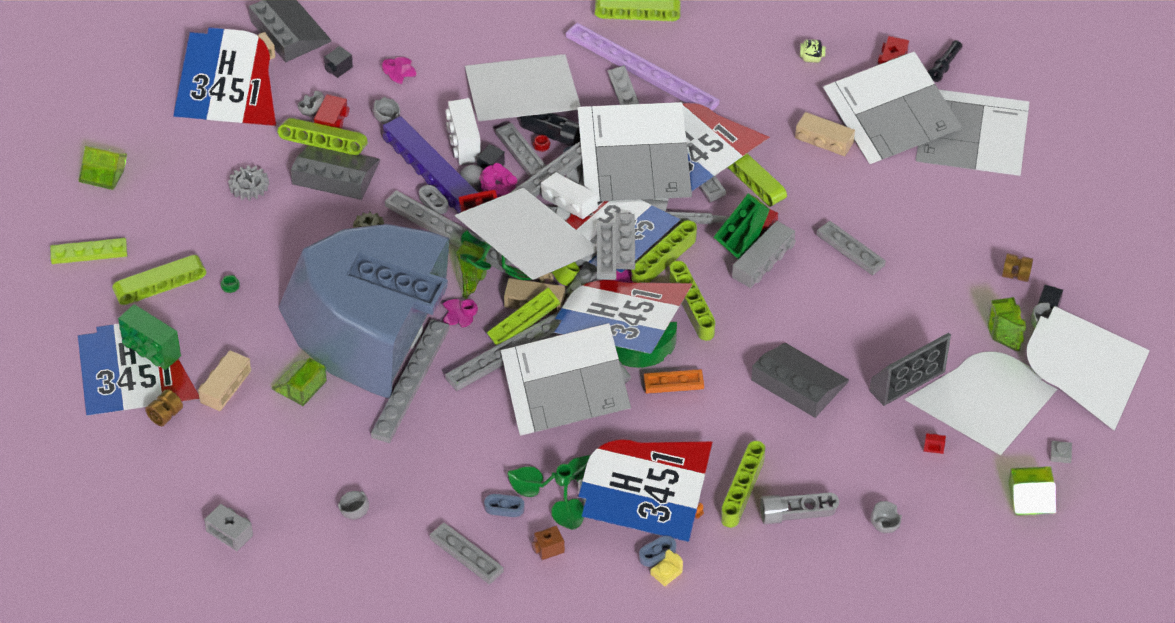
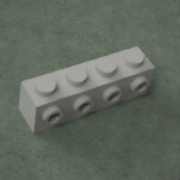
[732,221,796,288]

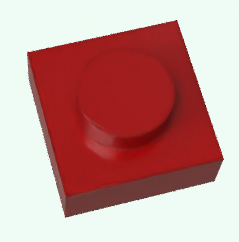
[924,433,946,454]

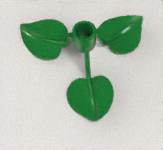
[460,230,531,280]
[508,455,591,530]

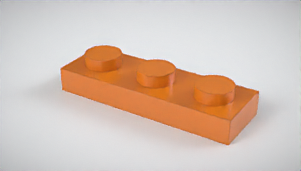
[644,369,704,394]

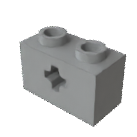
[204,504,253,551]

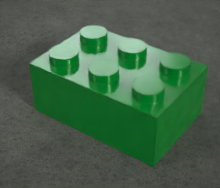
[118,304,181,370]

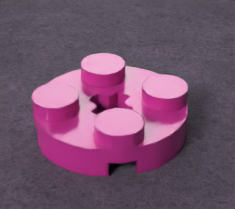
[479,163,517,198]

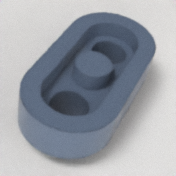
[484,494,525,517]
[639,536,676,567]

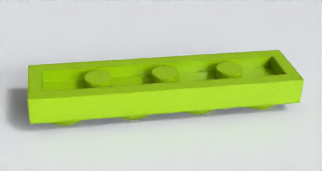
[50,238,128,264]
[487,287,560,346]

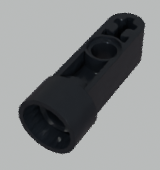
[520,113,581,146]

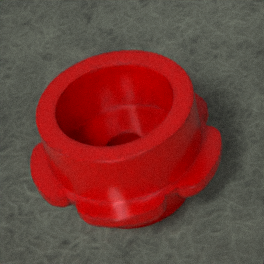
[533,135,551,152]

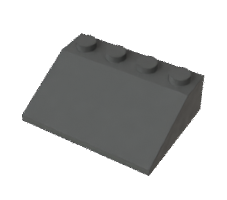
[249,0,331,63]
[291,145,380,200]
[869,332,951,406]
[751,343,849,418]

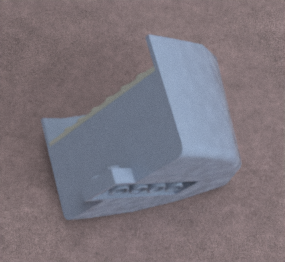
[279,224,450,399]

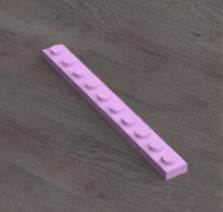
[566,23,719,111]

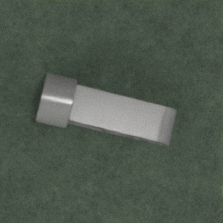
[760,493,839,524]

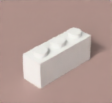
[541,172,598,219]

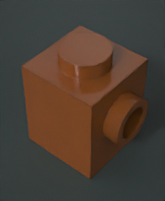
[532,525,565,560]

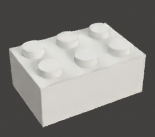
[445,98,481,165]

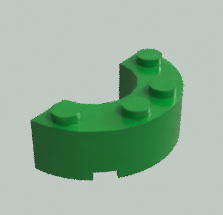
[615,322,677,368]

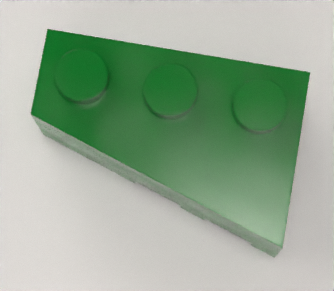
[713,193,770,259]

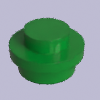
[221,275,240,293]

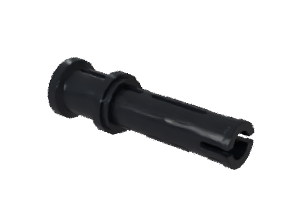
[928,40,963,82]

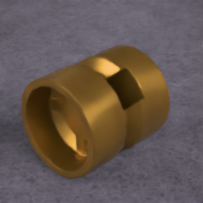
[1002,253,1033,282]
[145,390,183,427]

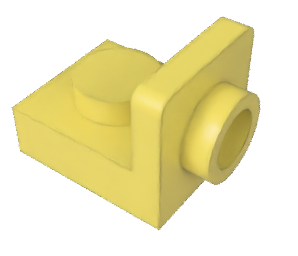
[650,549,683,586]

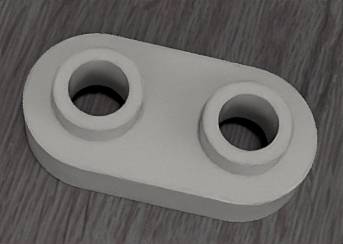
[419,185,448,215]

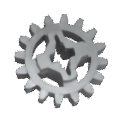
[228,165,269,201]

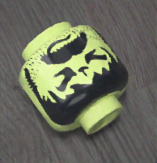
[800,39,826,63]

